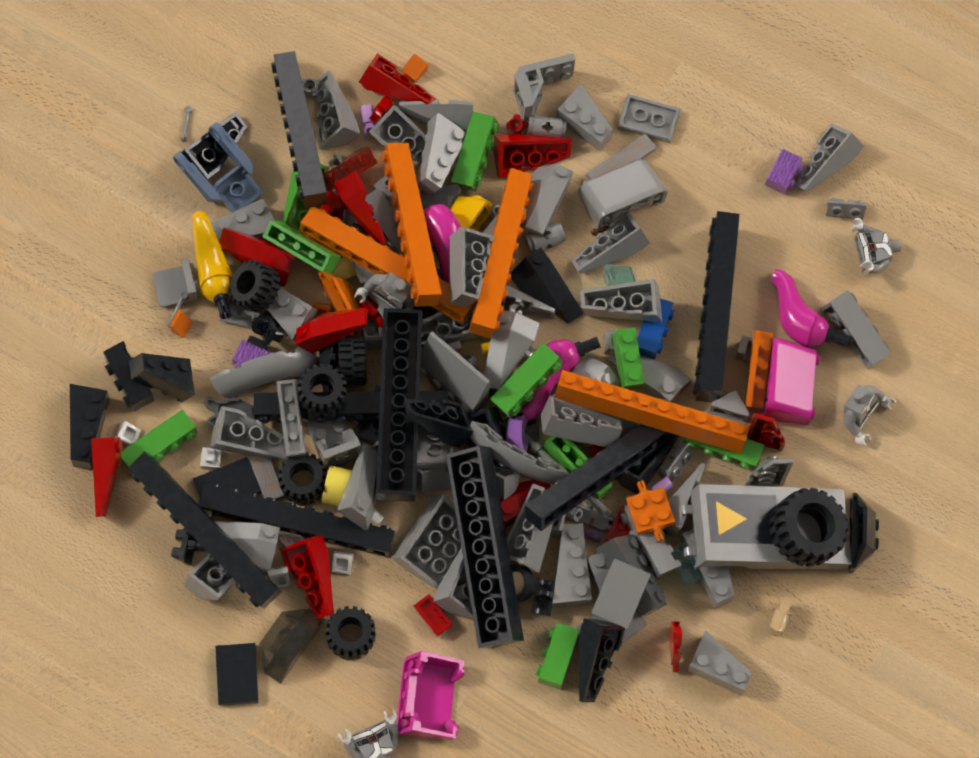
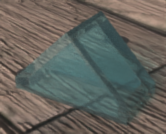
[603,264,636,286]

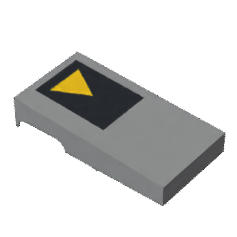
[680,484,852,570]

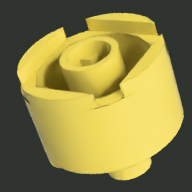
[322,466,352,507]

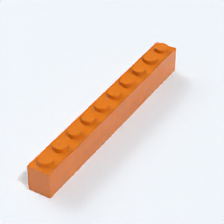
[381,143,442,306]
[469,168,534,339]
[300,207,476,325]
[555,370,749,454]

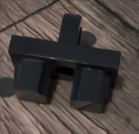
[251,311,284,345]
[171,529,203,565]
[531,578,555,616]

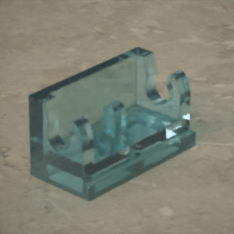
[673,543,703,588]

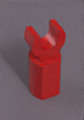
[369,96,393,123]
[358,295,383,328]

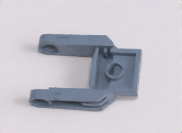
[173,122,263,213]

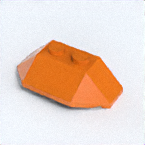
[318,271,361,338]

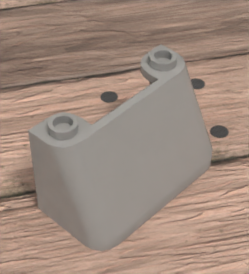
[578,158,667,229]

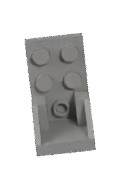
[513,54,575,122]
[306,421,361,470]

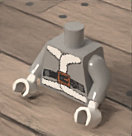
[851,218,901,275]
[354,272,415,309]
[843,385,896,446]
[337,709,399,758]

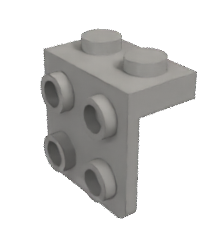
[153,257,200,308]

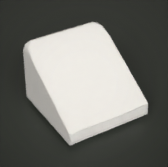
[113,421,141,446]
[331,550,354,575]

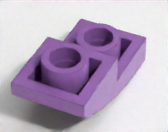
[506,415,529,453]

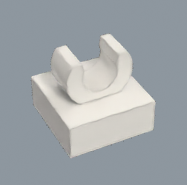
[200,447,222,469]

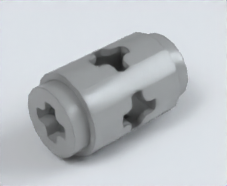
[527,115,566,138]
[524,223,566,253]

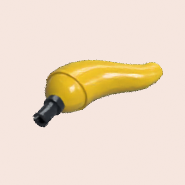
[192,211,233,319]

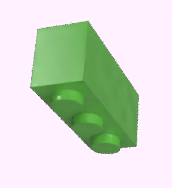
[612,328,645,390]
[536,623,579,690]

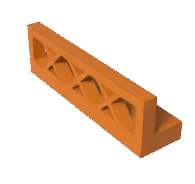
[744,330,773,409]

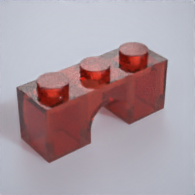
[322,147,378,191]

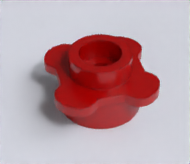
[506,114,528,134]

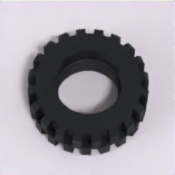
[769,488,849,567]

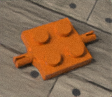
[626,481,675,543]

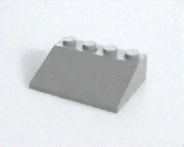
[420,331,490,414]
[391,495,461,590]

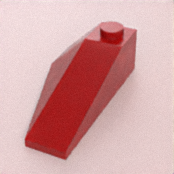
[359,53,435,104]

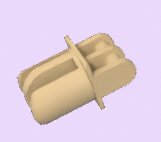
[768,597,793,636]

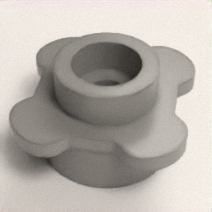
[302,78,320,97]

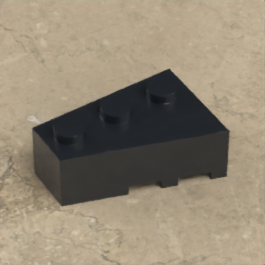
[103,341,154,412]
[129,353,195,403]

